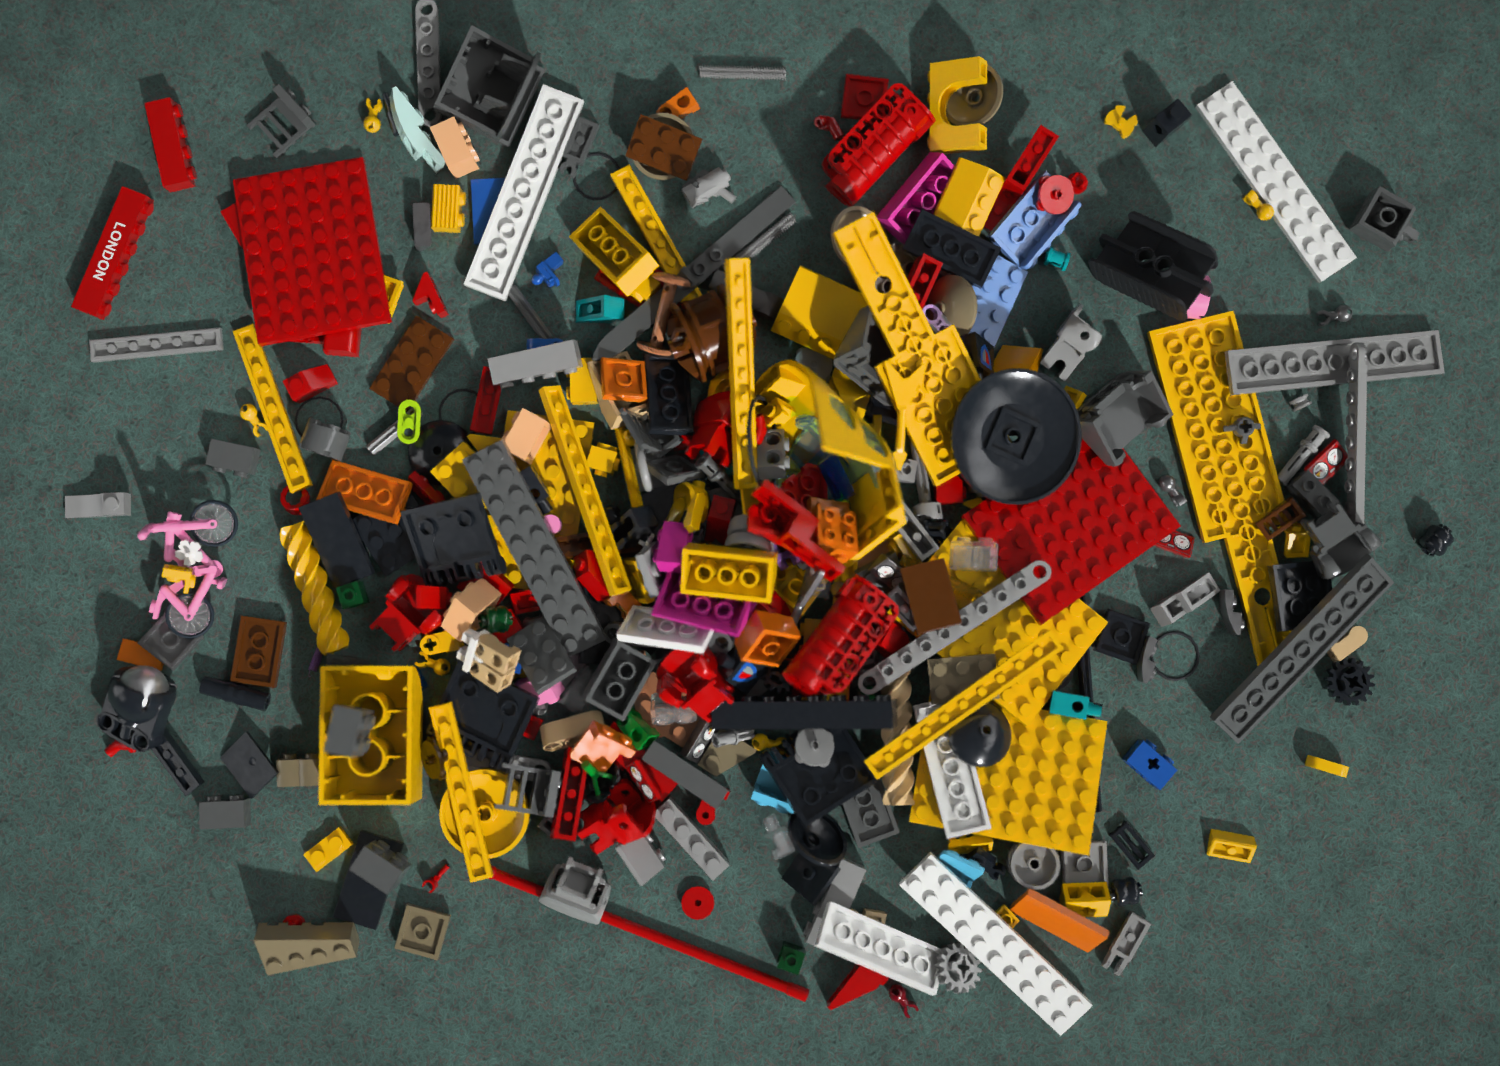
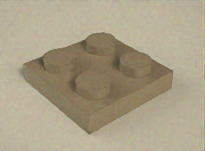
[394,903,451,960]

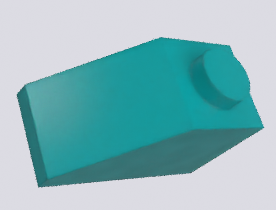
[576,295,625,323]

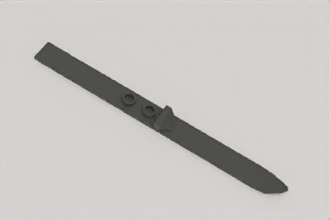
[592,186,796,361]

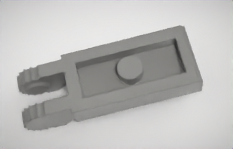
[1101,911,1151,976]

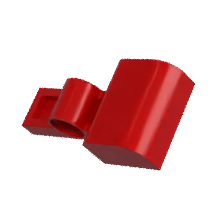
[288,328,362,357]

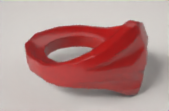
[280,486,310,516]

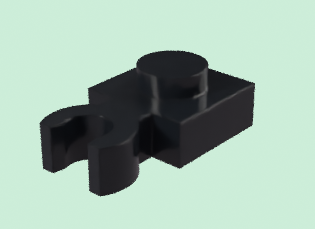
[965,846,1006,880]

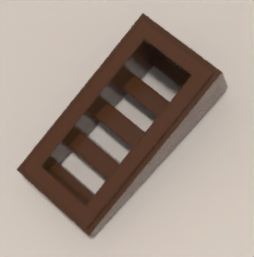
[1255,496,1306,541]

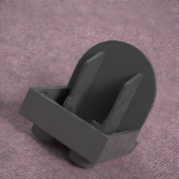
[433,25,545,147]

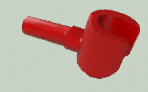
[422,864,450,893]

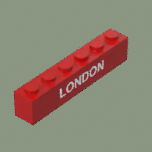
[71,186,154,320]

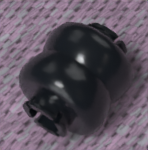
[1419,524,1454,557]
[1108,877,1143,907]

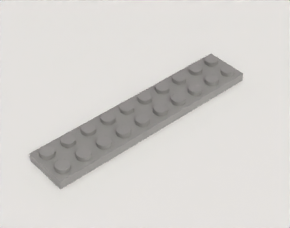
[1224,330,1445,395]

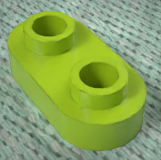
[397,399,421,444]

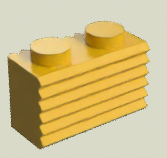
[431,184,466,233]

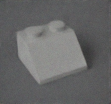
[615,833,666,886]

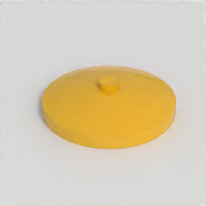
[439,768,530,859]

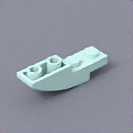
[390,86,446,173]

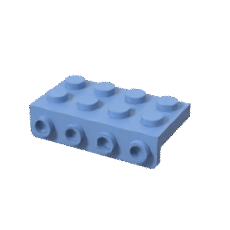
[987,171,1082,269]
[968,255,1028,347]

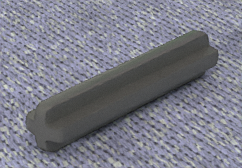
[508,285,552,339]

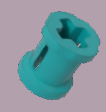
[1043,246,1071,271]

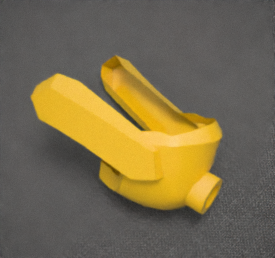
[661,480,709,533]

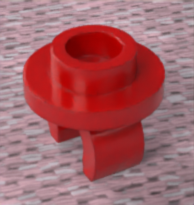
[1067,172,1088,194]

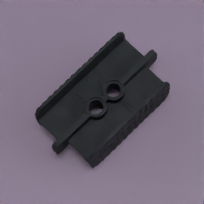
[1088,211,1218,321]

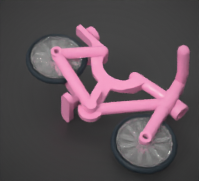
[137,500,238,638]

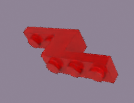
[983,125,1059,233]
[752,479,845,582]

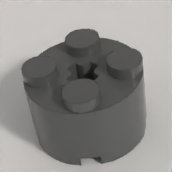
[299,418,351,461]

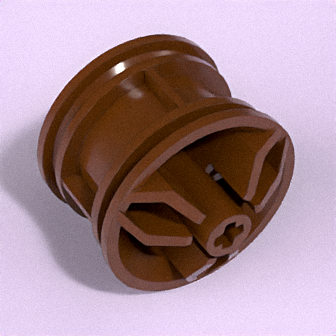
[667,284,757,383]

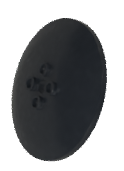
[950,368,1082,505]

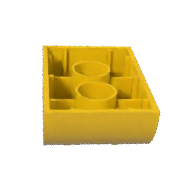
[319,666,423,805]

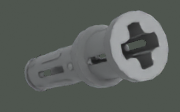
[1278,425,1330,486]

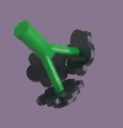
[581,760,621,804]

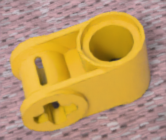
[420,630,464,655]

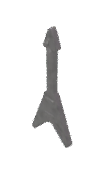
[790,565,825,625]

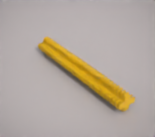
[614,426,643,508]

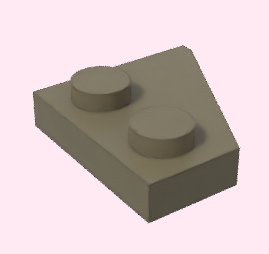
[698,729,757,777]

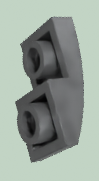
[1219,590,1244,635]
[1137,636,1158,684]

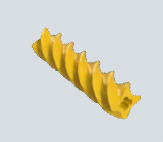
[280,521,349,656]

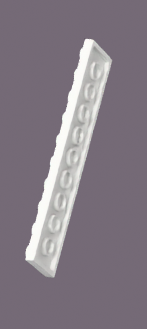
[1195,81,1357,283]
[464,84,584,302]
[899,852,1093,1036]

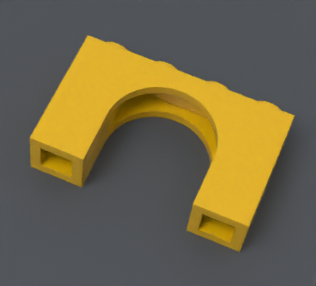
[927,56,987,154]

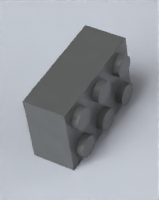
[581,638,657,721]

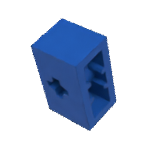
[1122,739,1177,790]

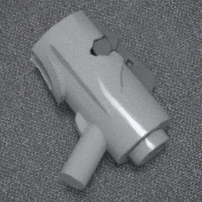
[682,167,737,208]

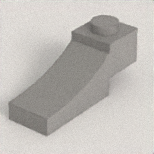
[65,492,131,518]
[1150,572,1221,627]

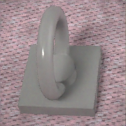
[619,442,666,495]

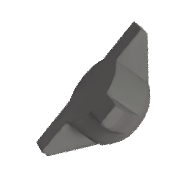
[1223,417,1261,444]

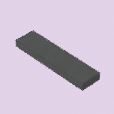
[642,740,729,809]

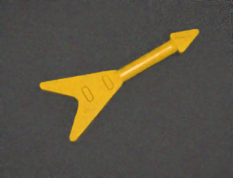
[883,361,927,471]

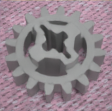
[934,943,982,994]

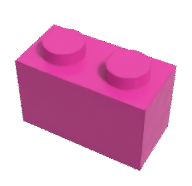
[653,521,694,574]

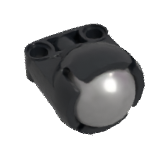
[97,665,177,752]

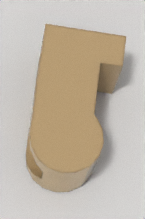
[1327,626,1368,661]

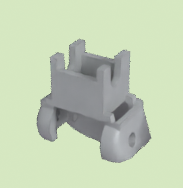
[1040,303,1102,381]
[538,857,611,924]

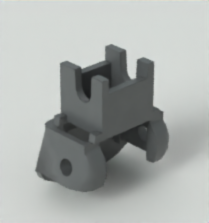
[1299,501,1382,579]

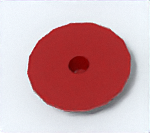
[681,886,714,920]

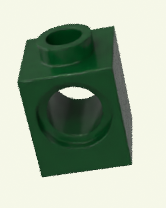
[336,581,370,609]
[776,941,806,975]

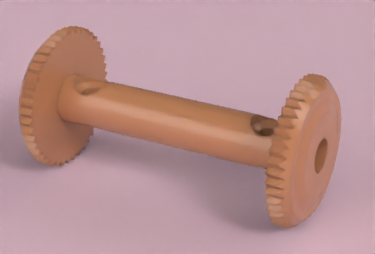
[636,272,691,356]

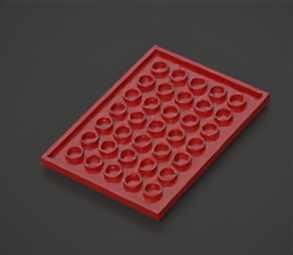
[233,157,392,347]
[961,439,1181,626]

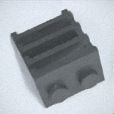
[247,84,316,158]
[619,407,684,458]
[494,763,562,817]

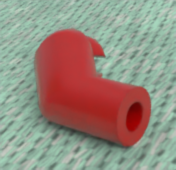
[814,115,844,141]
[755,413,767,446]
[104,740,136,757]

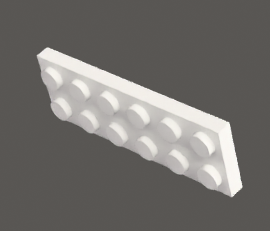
[913,702,991,839]
[815,901,942,996]

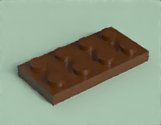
[369,315,454,412]

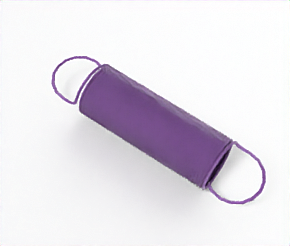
[308,647,323,677]

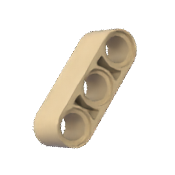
[540,710,604,752]

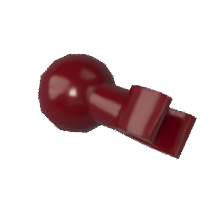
[889,984,919,1018]

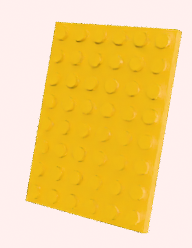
[887,519,1108,726]
[909,694,1107,856]

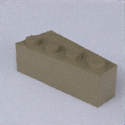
[254,922,360,975]

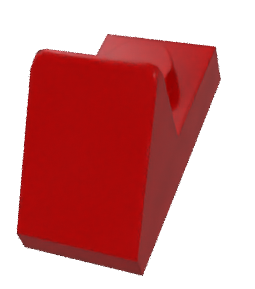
[412,272,449,318]

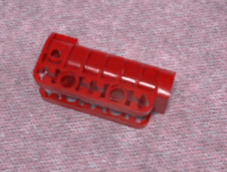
[822,83,936,207]
[782,574,899,696]

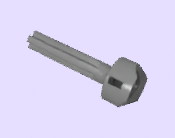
[910,442,943,525]

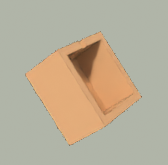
[430,117,480,179]
[501,408,551,465]
[441,578,502,643]

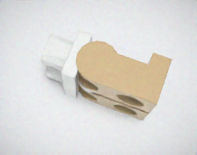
[456,628,521,693]

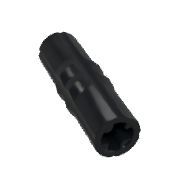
[199,676,271,711]

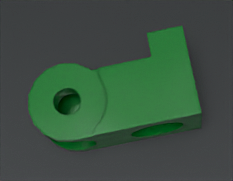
[616,708,661,750]

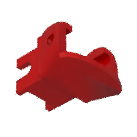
[685,391,733,468]
[369,574,450,652]
[656,645,734,723]
[577,778,656,855]

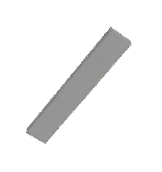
[89,327,224,363]

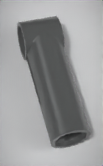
[709,269,784,321]

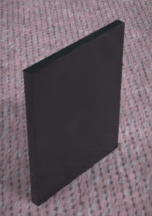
[220,731,279,799]

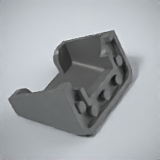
[834,306,893,406]
[1077,371,1174,467]

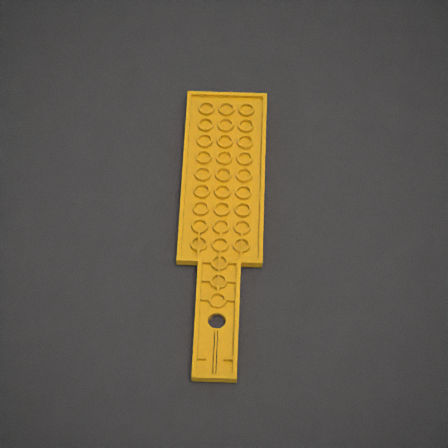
[1147,311,1293,666]

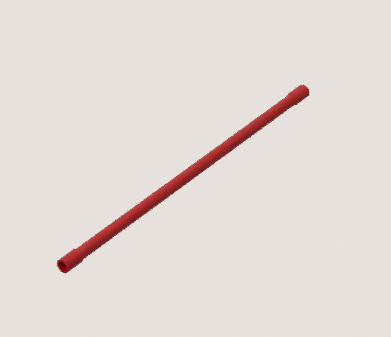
[488,865,809,1002]

